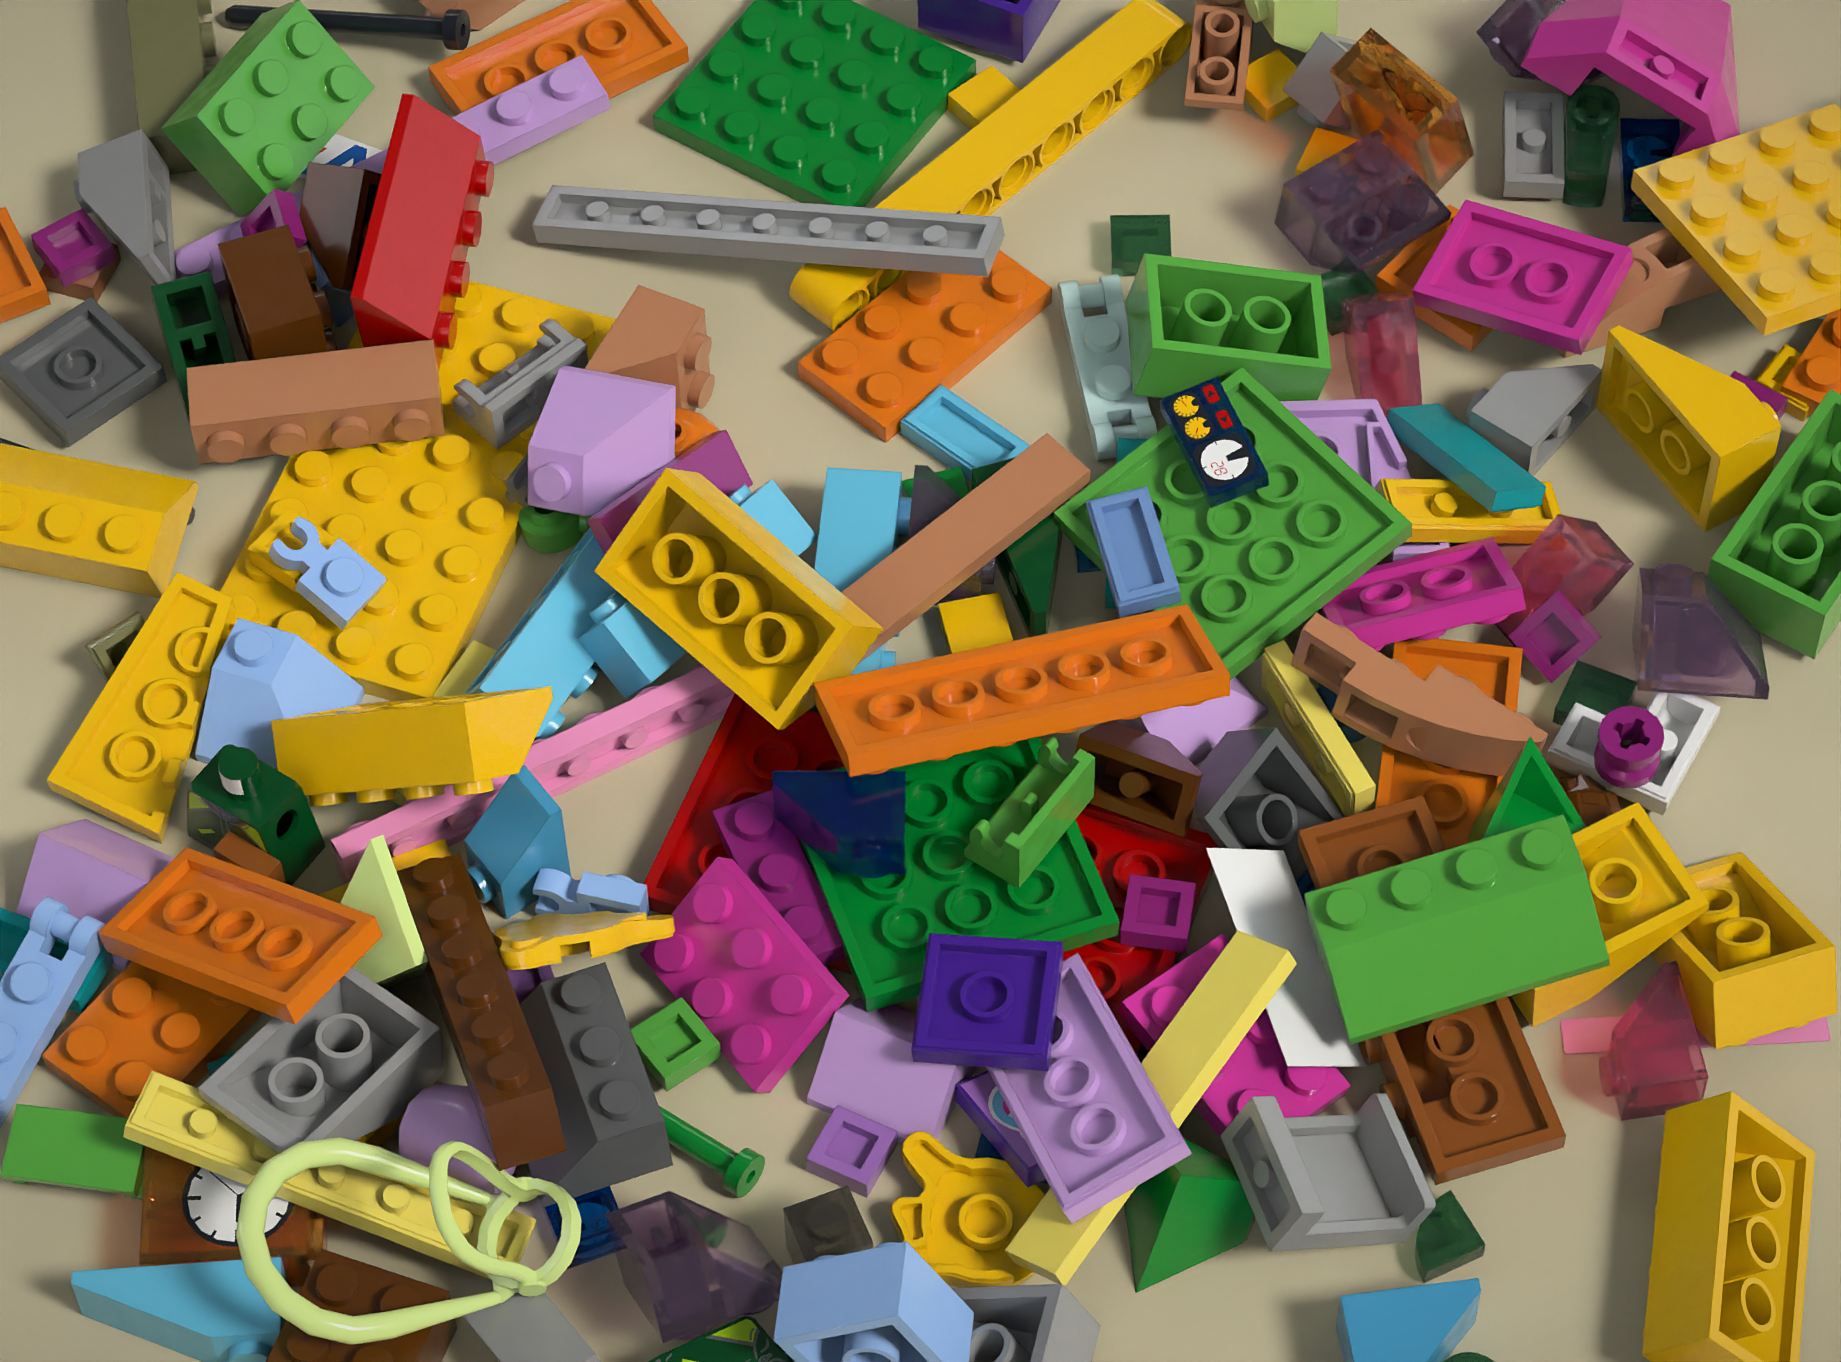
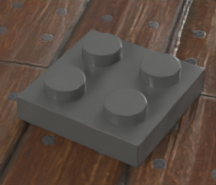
[0,297,167,447]

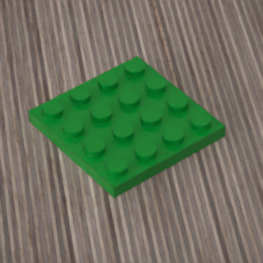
[653,0,976,207]
[782,737,1120,1012]

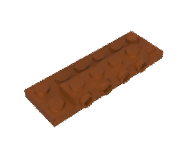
[1298,795,1566,1185]

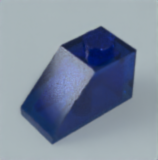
[772,771,907,878]

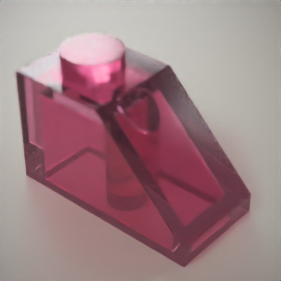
[1341,291,1423,419]
[1495,514,1634,647]
[1599,961,1709,1121]

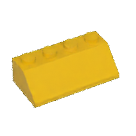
[0,443,199,598]
[594,468,883,730]
[271,686,553,807]
[1642,1091,1816,1362]

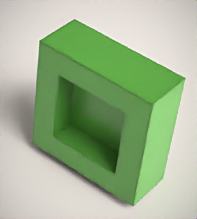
[630,997,722,1092]

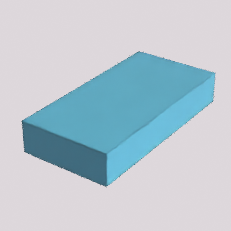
[900,384,1031,483]

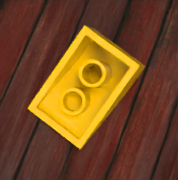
[1596,325,1782,532]
[1511,802,1709,1028]
[1652,852,1837,1050]

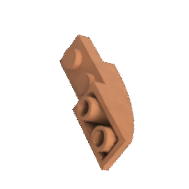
[1184,0,1254,111]
[1553,228,1722,358]
[1291,612,1548,776]

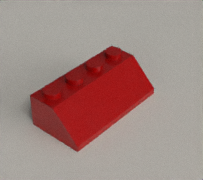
[350,93,494,371]

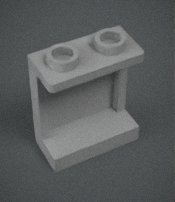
[1221,1093,1436,1252]

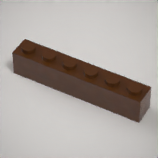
[396,853,567,1171]

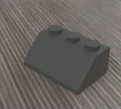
[520,962,673,1208]

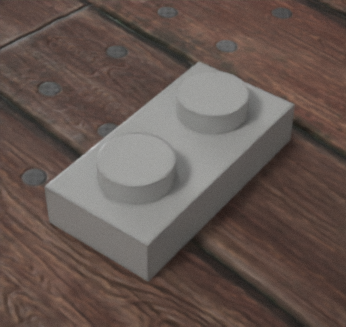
[1502,91,1565,199]

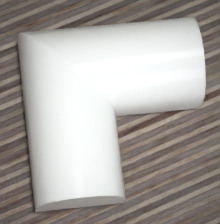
[1547,681,1721,816]

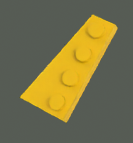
[47,572,235,844]

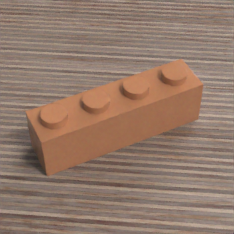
[186,339,445,464]

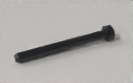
[225,5,470,50]

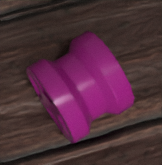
[1594,706,1664,789]

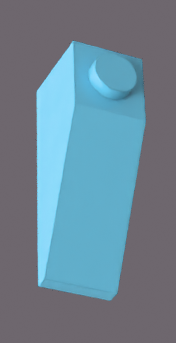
[71,1257,289,1362]

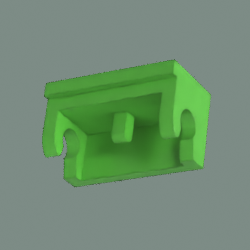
[964,737,1095,888]
[0,1103,160,1200]

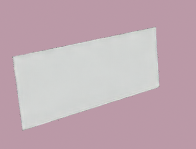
[1206,848,1366,1067]

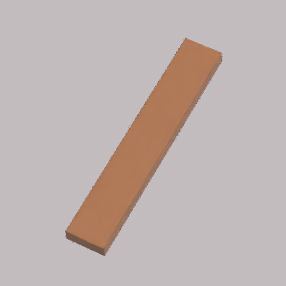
[841,433,1091,664]

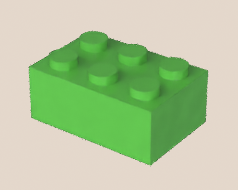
[161,0,375,216]
[1126,253,1332,401]

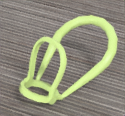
[236,1137,582,1345]

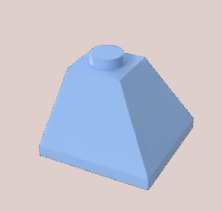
[195,618,364,770]

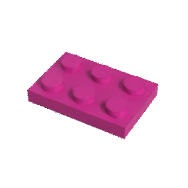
[1412,199,1633,355]
[1318,537,1526,651]
[640,857,849,1093]
[1117,933,1351,1141]

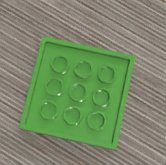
[1054,367,1412,680]

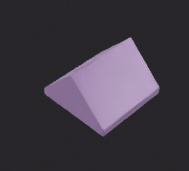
[16,819,174,972]
[807,997,978,1145]

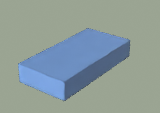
[1086,486,1181,618]

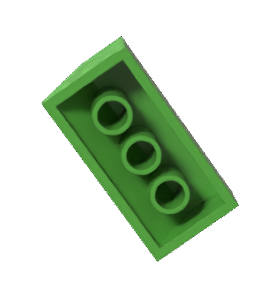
[1304,814,1610,1045]

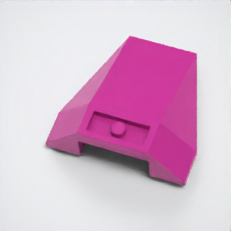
[1521,0,1740,157]

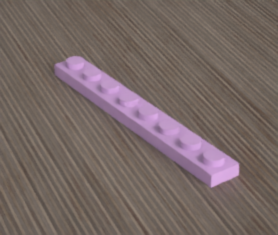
[174,55,611,299]

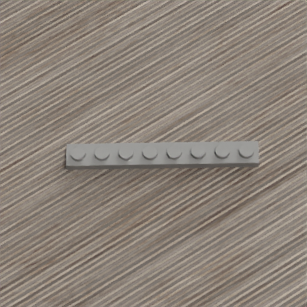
[532,185,1005,277]

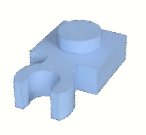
[268,517,387,630]
[532,868,650,916]

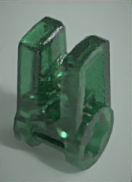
[1562,85,1620,208]

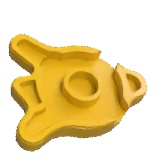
[493,910,675,970]
[890,1131,1045,1288]

